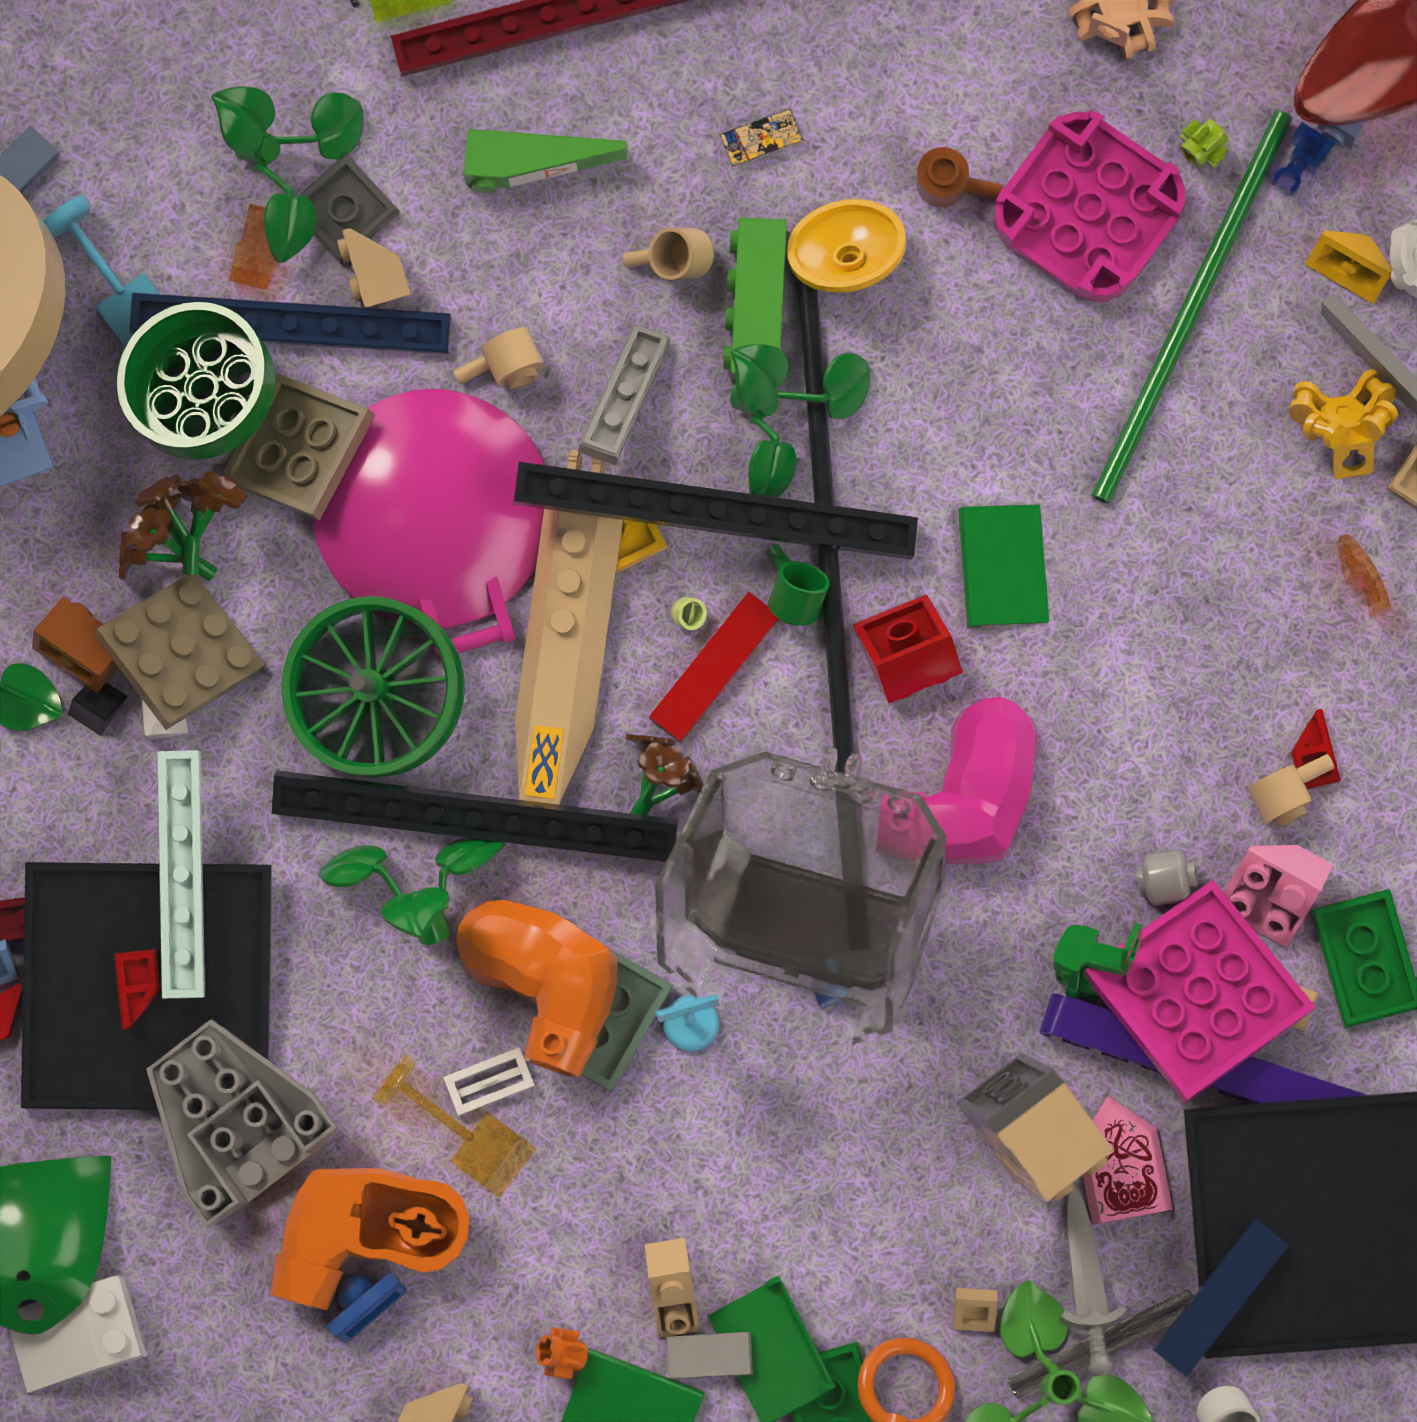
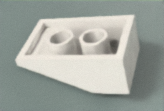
[10,1275,147,1393]

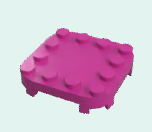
[994,109,1186,303]

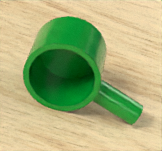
[766,544,830,626]

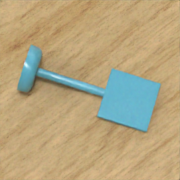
[43,195,159,347]
[656,994,719,1052]

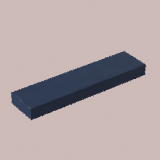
[1152,1218,1289,1377]

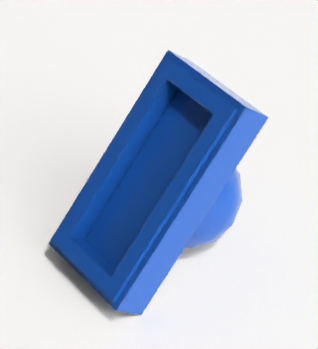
[327,1271,407,1344]

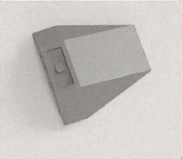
[146,1019,339,1227]

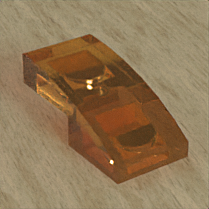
[229,204,277,290]
[1336,534,1391,617]

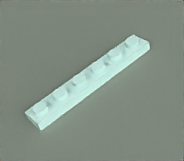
[158,750,205,998]

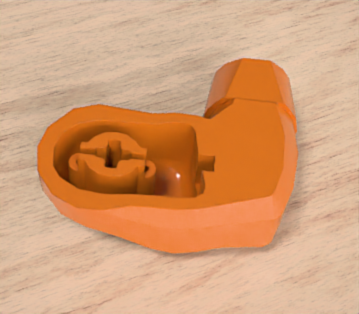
[456,899,618,1079]
[270,1168,469,1310]

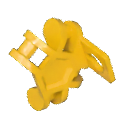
[1289,369,1398,479]

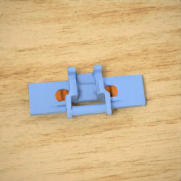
[0,379,54,487]

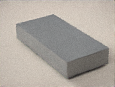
[667,1332,753,1379]

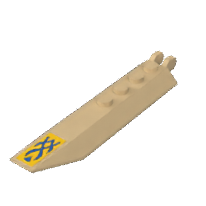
[515,449,623,805]

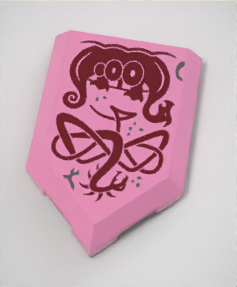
[1082,1096,1173,1225]

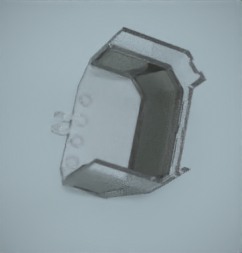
[655,746,947,1045]

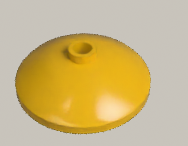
[787,199,906,293]

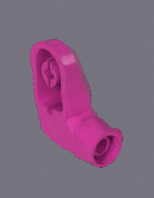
[877,697,1038,864]

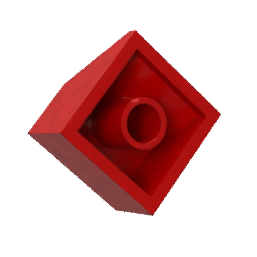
[853,594,963,704]

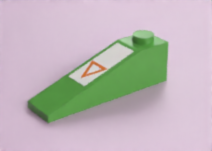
[464,129,628,193]

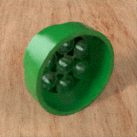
[117,302,275,460]

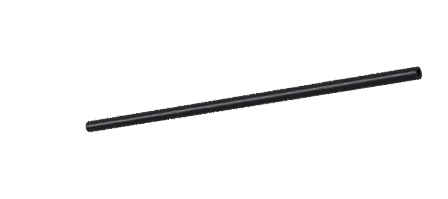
[797,280,870,954]

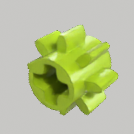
[1179,119,1229,168]

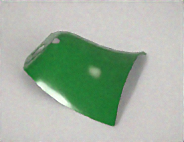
[0,1156,112,1335]

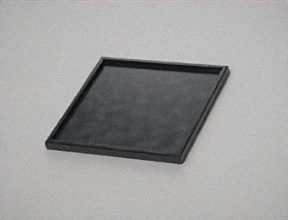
[21,862,272,1110]
[1183,1091,1417,1359]

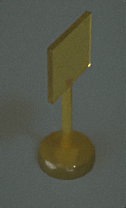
[371,1053,536,1198]

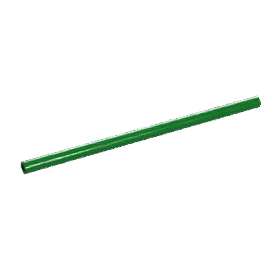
[1091,110,1293,504]

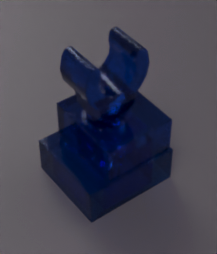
[1272,122,1335,196]

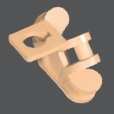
[1068,0,1174,60]

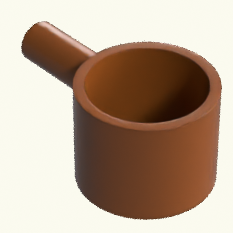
[916,147,1002,207]

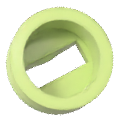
[671,597,707,630]

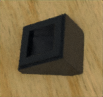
[68,682,128,736]

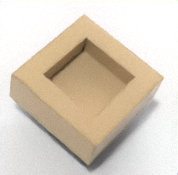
[953,1288,998,1332]

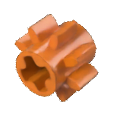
[536,1327,588,1380]

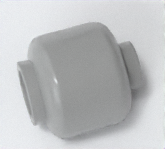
[1137,850,1198,906]

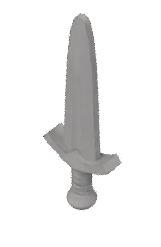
[1058,1187,1127,1377]

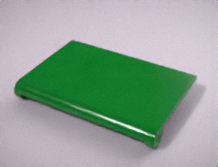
[958,504,1049,628]
[707,1276,836,1422]
[561,1348,705,1422]

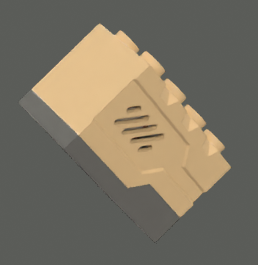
[956,1053,1114,1202]

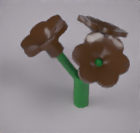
[135,471,247,575]
[119,493,217,581]
[626,734,711,815]

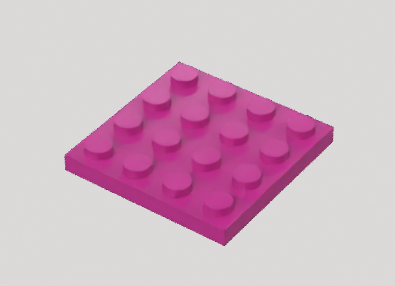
[1083,880,1316,1104]

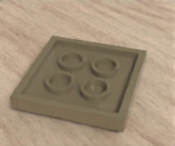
[221,373,375,521]
[94,575,265,730]

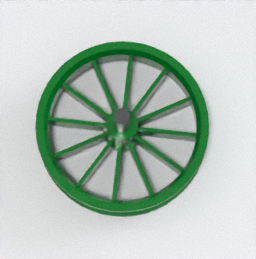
[282,596,465,777]

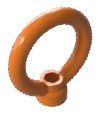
[858,1338,955,1422]

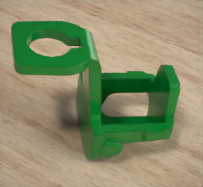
[1053,923,1143,1000]

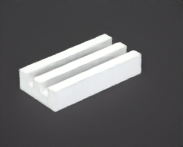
[443,1047,535,1116]

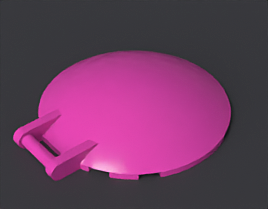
[312,389,545,664]

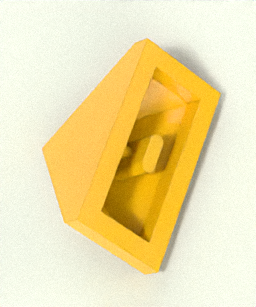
[1305,230,1393,304]

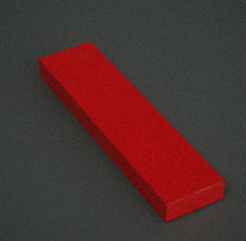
[649,591,779,743]

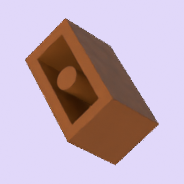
[32,597,118,693]

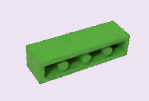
[723,217,787,382]

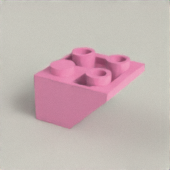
[1223,845,1333,948]

